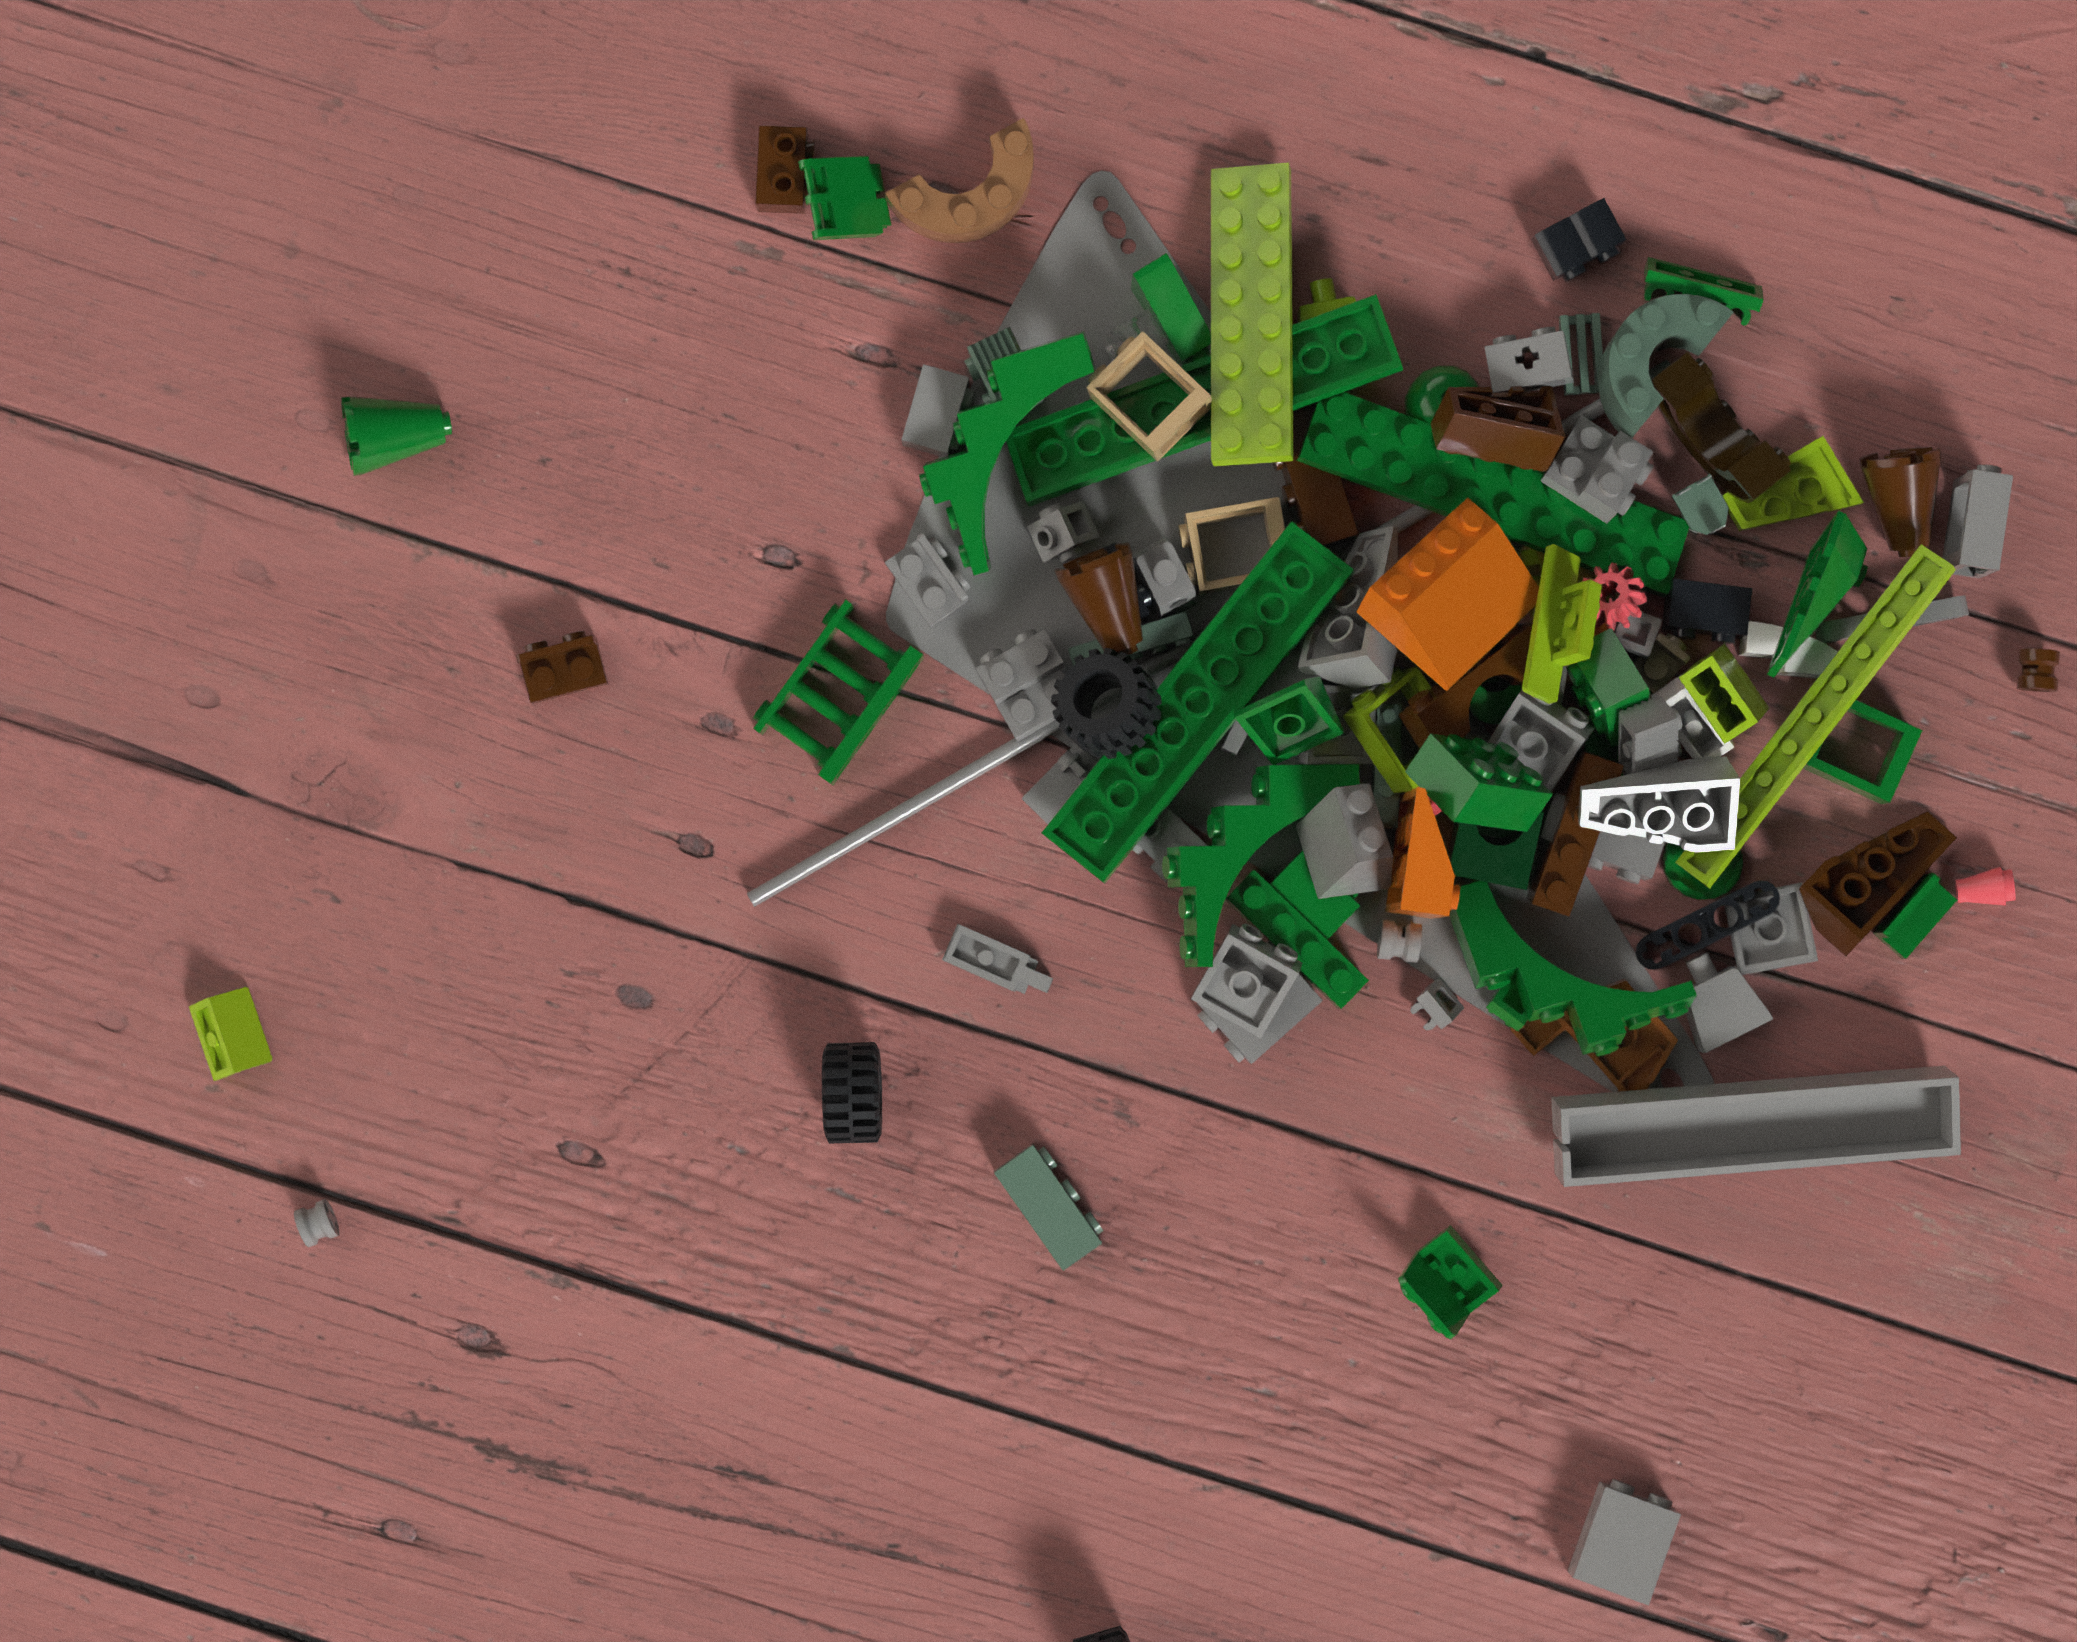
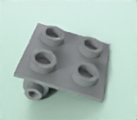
[1021,743,1097,824]

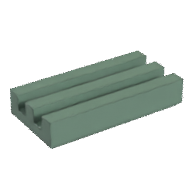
[1559,313,1603,396]

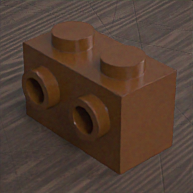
[755,126,815,214]

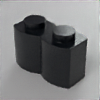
[1531,198,1627,282]

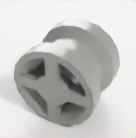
[294,1199,340,1248]

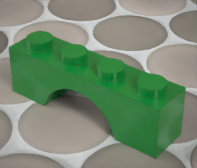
[1225,870,1369,1009]

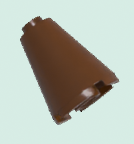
[1859,447,1941,557]
[1054,542,1143,655]

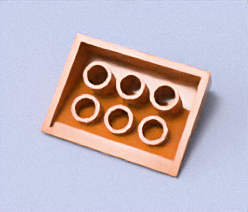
[1356,498,1539,691]
[1385,787,1460,919]

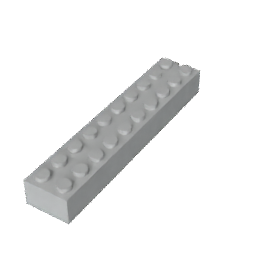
[1551,1066,1961,1187]

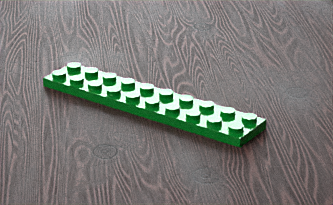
[1006,294,1403,507]
[1296,392,1689,598]
[1041,521,1355,884]

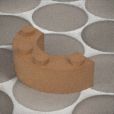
[885,118,1034,243]

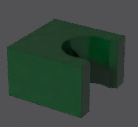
[1447,810,1544,890]

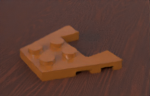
[1509,978,1678,1092]

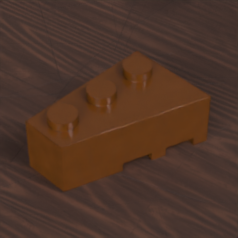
[1431,386,1565,472]

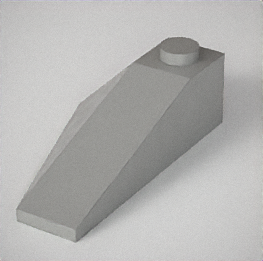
[1298,526,1398,688]
[1578,757,1740,853]

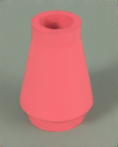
[1955,866,2016,906]

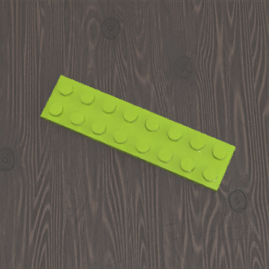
[1211,162,1293,466]

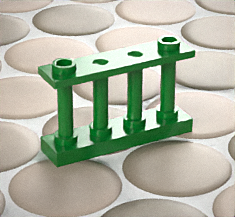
[753,599,924,786]

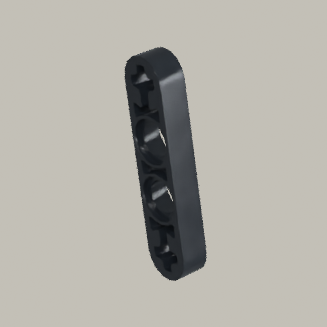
[1636,880,1780,971]

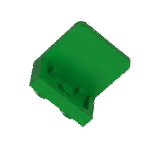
[1398,1225,1503,1339]

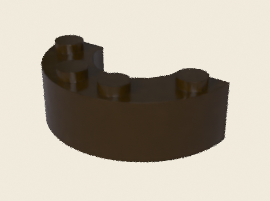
[1651,352,1791,503]

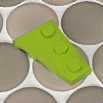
[1722,436,1864,531]

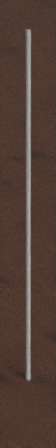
[747,360,1671,907]

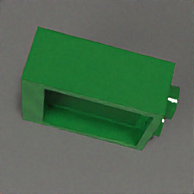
[1803,700,1923,804]

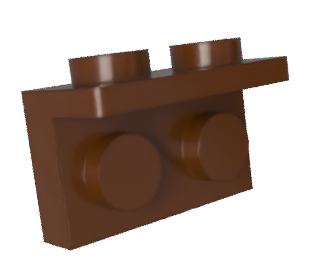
[516,631,609,704]

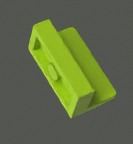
[188,987,272,1081]

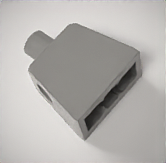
[1133,538,1197,619]
[1686,952,1773,1053]

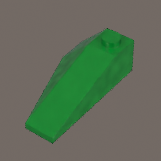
[1766,511,1868,678]

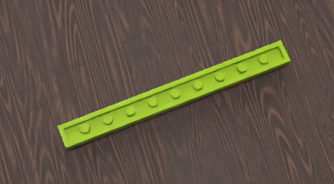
[1675,544,1956,888]

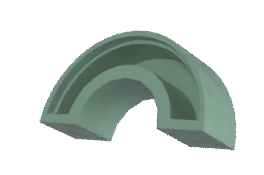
[1598,294,1734,438]

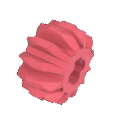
[1582,562,1647,631]

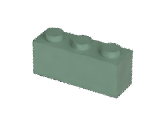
[994,1144,1104,1271]

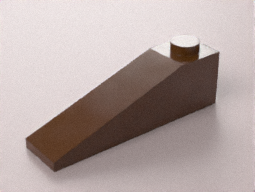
[1799,811,1957,956]

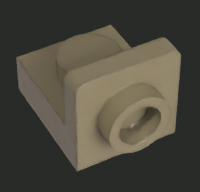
[1633,633,1691,695]

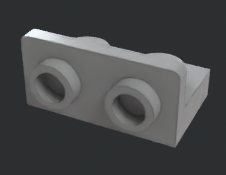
[885,533,971,628]

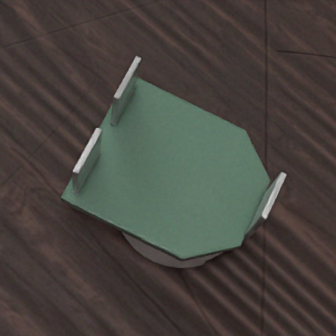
[1671,474,1729,535]

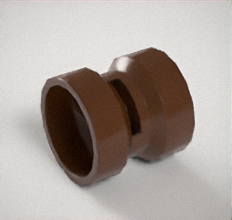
[2017,648,2060,692]

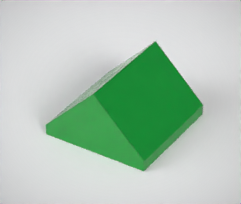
[1234,676,1344,765]

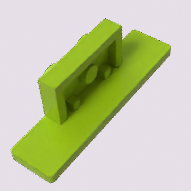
[1522,544,1602,704]

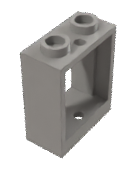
[1942,465,2013,579]

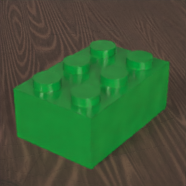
[1405,733,1553,832]

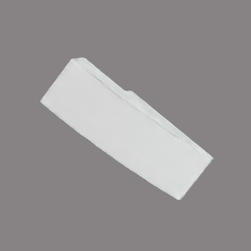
[1739,621,1838,679]

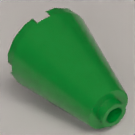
[341,396,452,476]

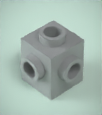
[1027,501,1100,563]

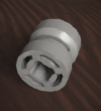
[1377,920,1422,963]

